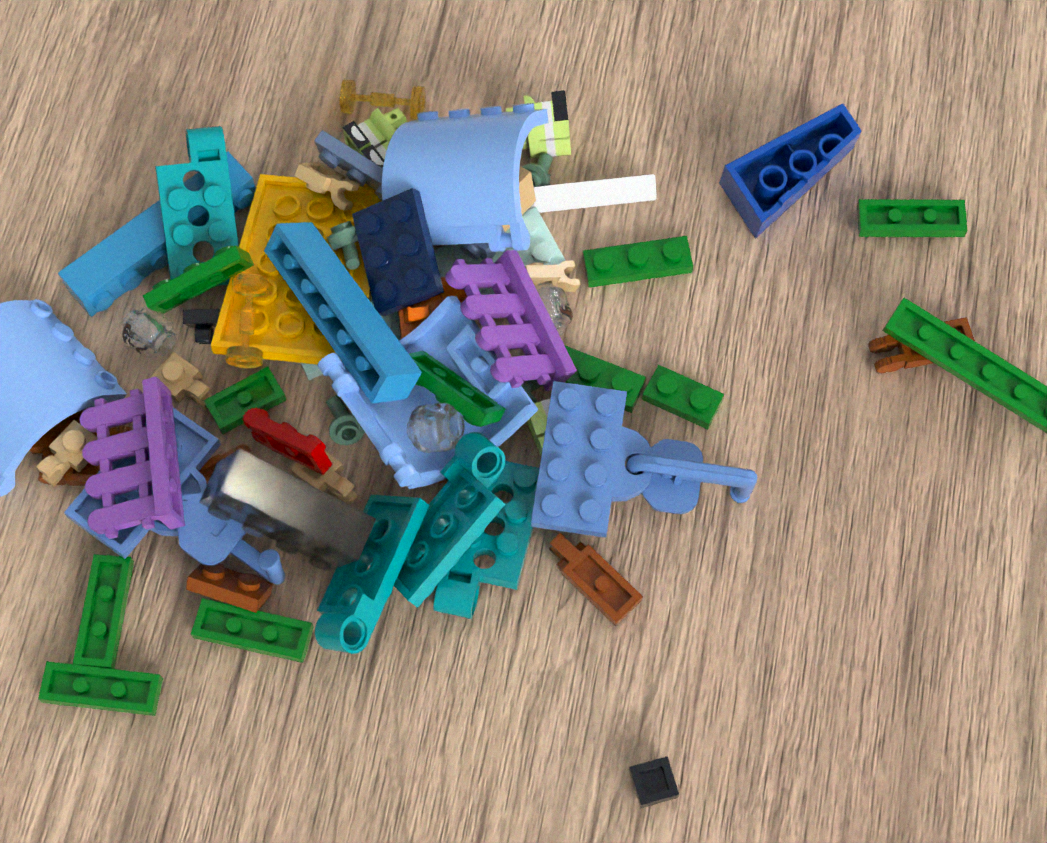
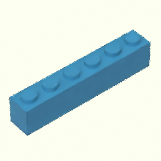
[58,151,256,317]
[264,222,422,403]

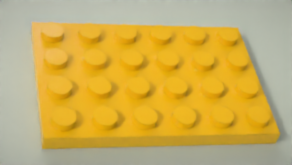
[210,174,382,365]

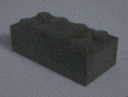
[199,449,376,571]

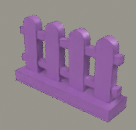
[445,250,577,391]
[80,376,185,539]

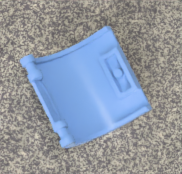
[382,103,548,252]
[317,296,539,489]
[0,299,127,497]

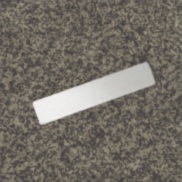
[528,174,657,213]

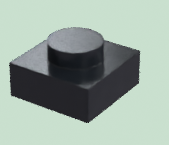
[629,756,679,808]

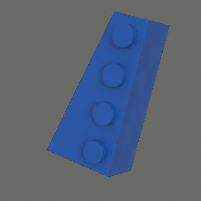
[719,103,862,239]

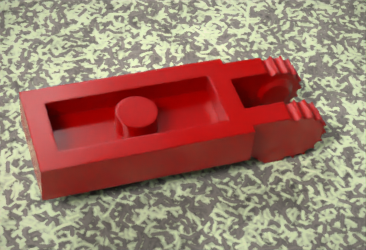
[242,407,333,475]

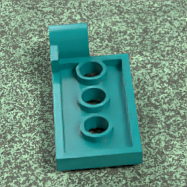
[155,126,239,286]
[394,432,506,608]
[433,461,539,619]
[315,494,430,654]

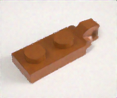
[549,533,643,627]

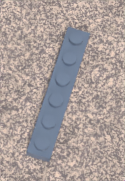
[314,130,497,260]

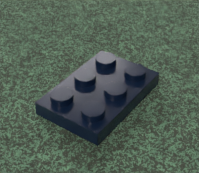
[352,188,444,317]

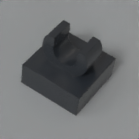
[183,309,221,344]

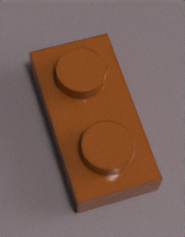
[186,563,273,613]

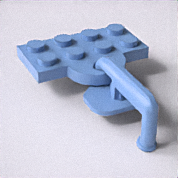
[531,381,758,538]
[64,408,285,585]

